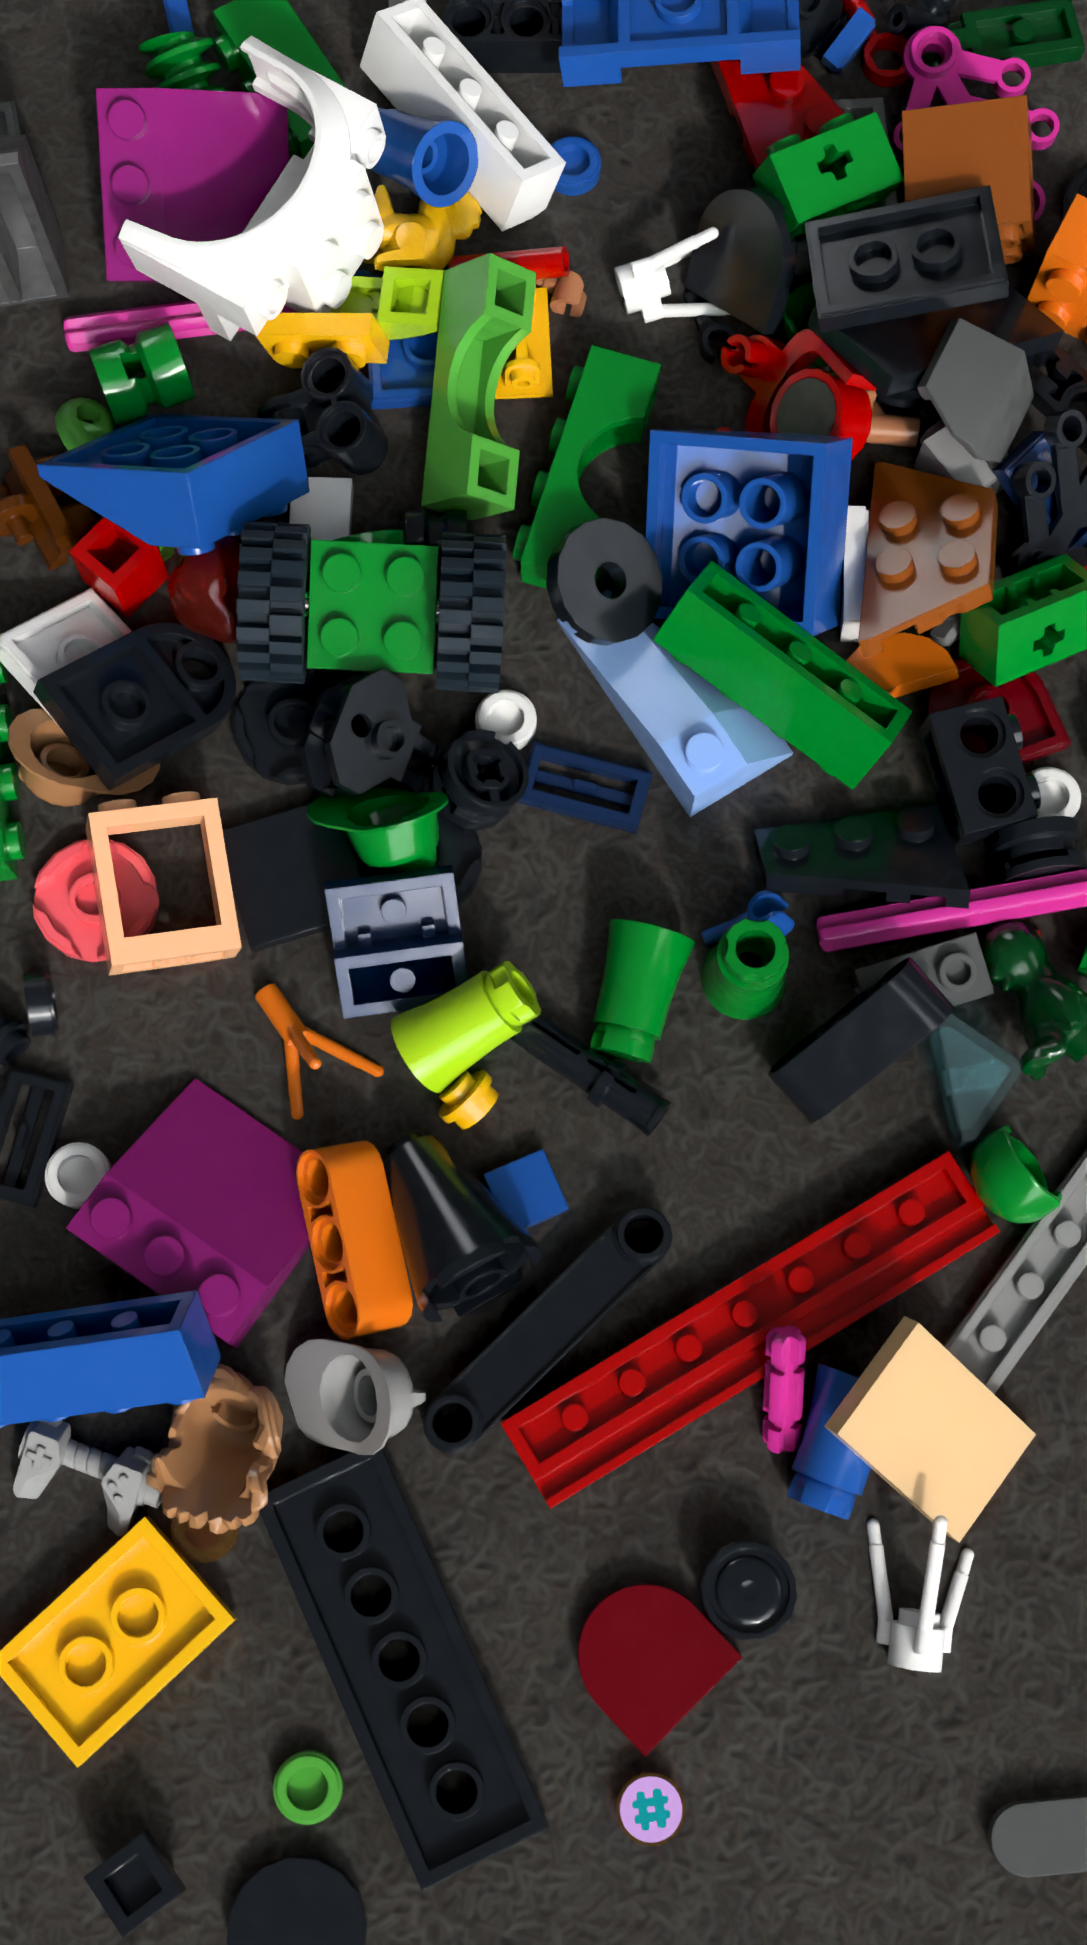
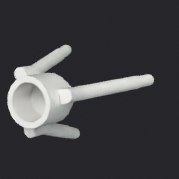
[614,227,731,323]
[866,1515,974,1673]

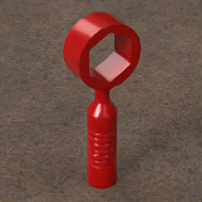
[842,0,908,88]

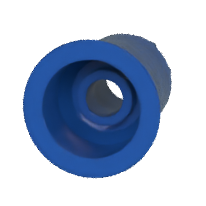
[371,107,478,207]
[787,1363,871,1520]

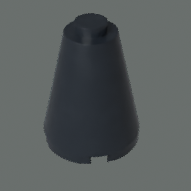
[383,1132,542,1322]

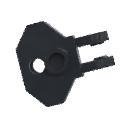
[298,669,445,798]

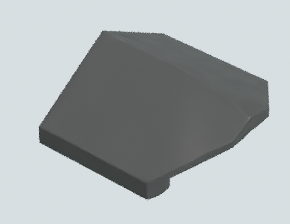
[917,318,1034,465]

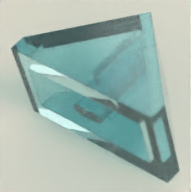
[928,1014,1022,1150]

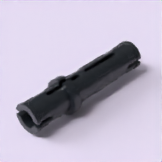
[510,1014,672,1137]

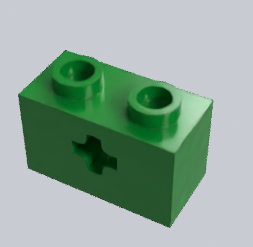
[752,112,904,239]
[959,553,1087,687]

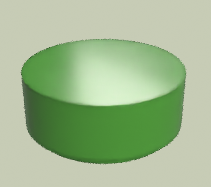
[273,1750,344,1825]

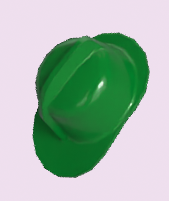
[307,787,449,872]

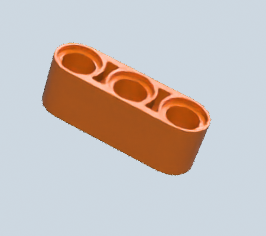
[296,1140,413,1340]

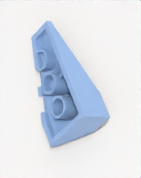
[557,589,793,817]

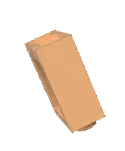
[85,791,242,976]

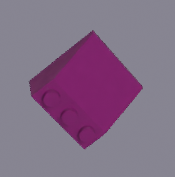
[96,88,290,283]
[66,1078,310,1348]

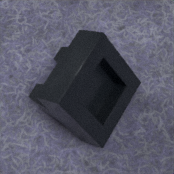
[84,1829,187,1938]

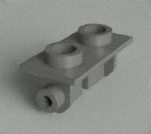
[853,932,995,1006]

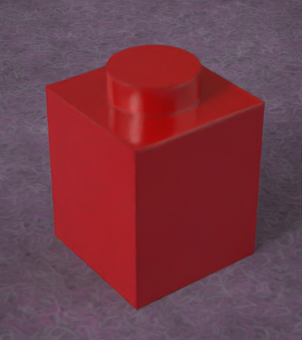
[69,517,169,619]

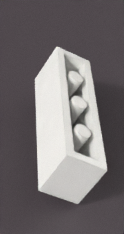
[360,0,566,232]

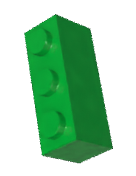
[213,0,346,160]

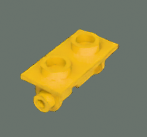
[495,284,553,399]

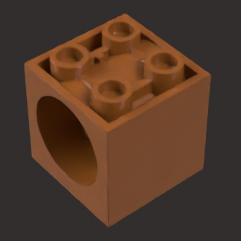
[902,95,1036,265]

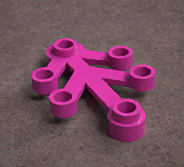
[891,26,1060,225]

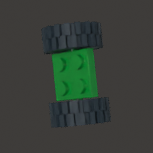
[236,521,506,693]

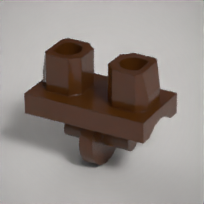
[0,444,97,571]

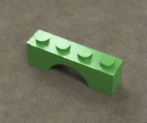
[421,253,536,520]

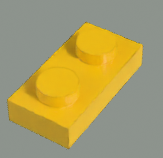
[256,313,390,368]

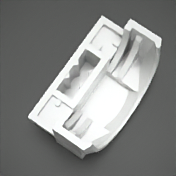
[118,36,386,341]

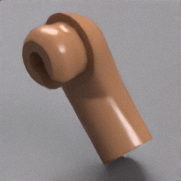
[865,389,920,448]

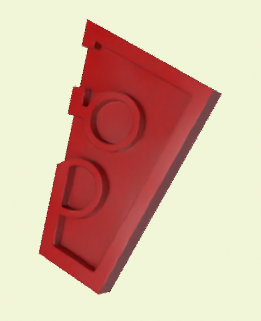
[710,59,845,174]

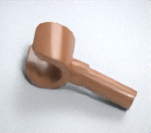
[536,271,587,318]

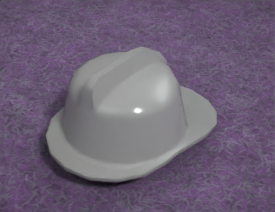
[284,1339,426,1455]

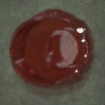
[168,535,241,644]

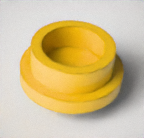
[439,1070,499,1130]

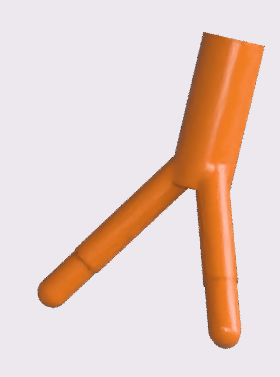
[255,983,384,1120]

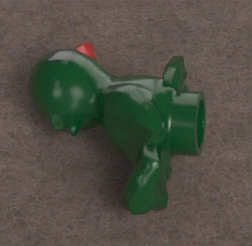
[980,920,1087,1081]

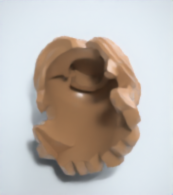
[146,1364,283,1534]

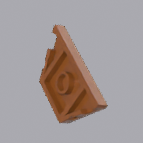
[858,462,998,657]

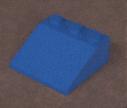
[37,414,310,556]
[646,429,853,636]

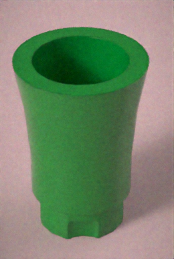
[590,919,695,1063]
[701,919,789,1020]

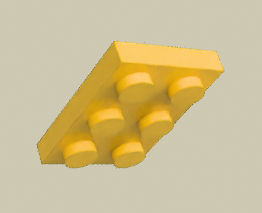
[0,1516,237,1768]

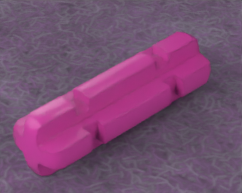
[762,1325,806,1454]

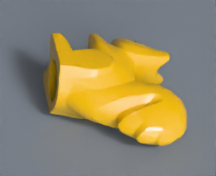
[363,185,482,278]

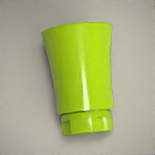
[390,961,541,1093]

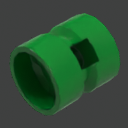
[88,322,196,425]

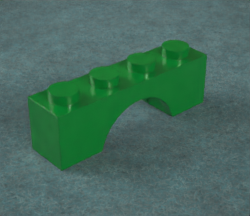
[513,345,661,589]

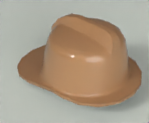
[8,708,160,807]

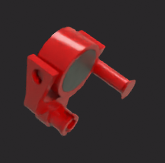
[715,329,876,461]

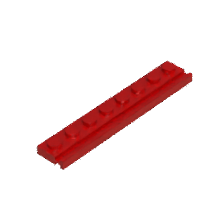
[500,1151,1001,1509]

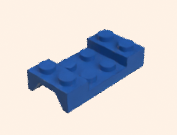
[559,0,801,87]

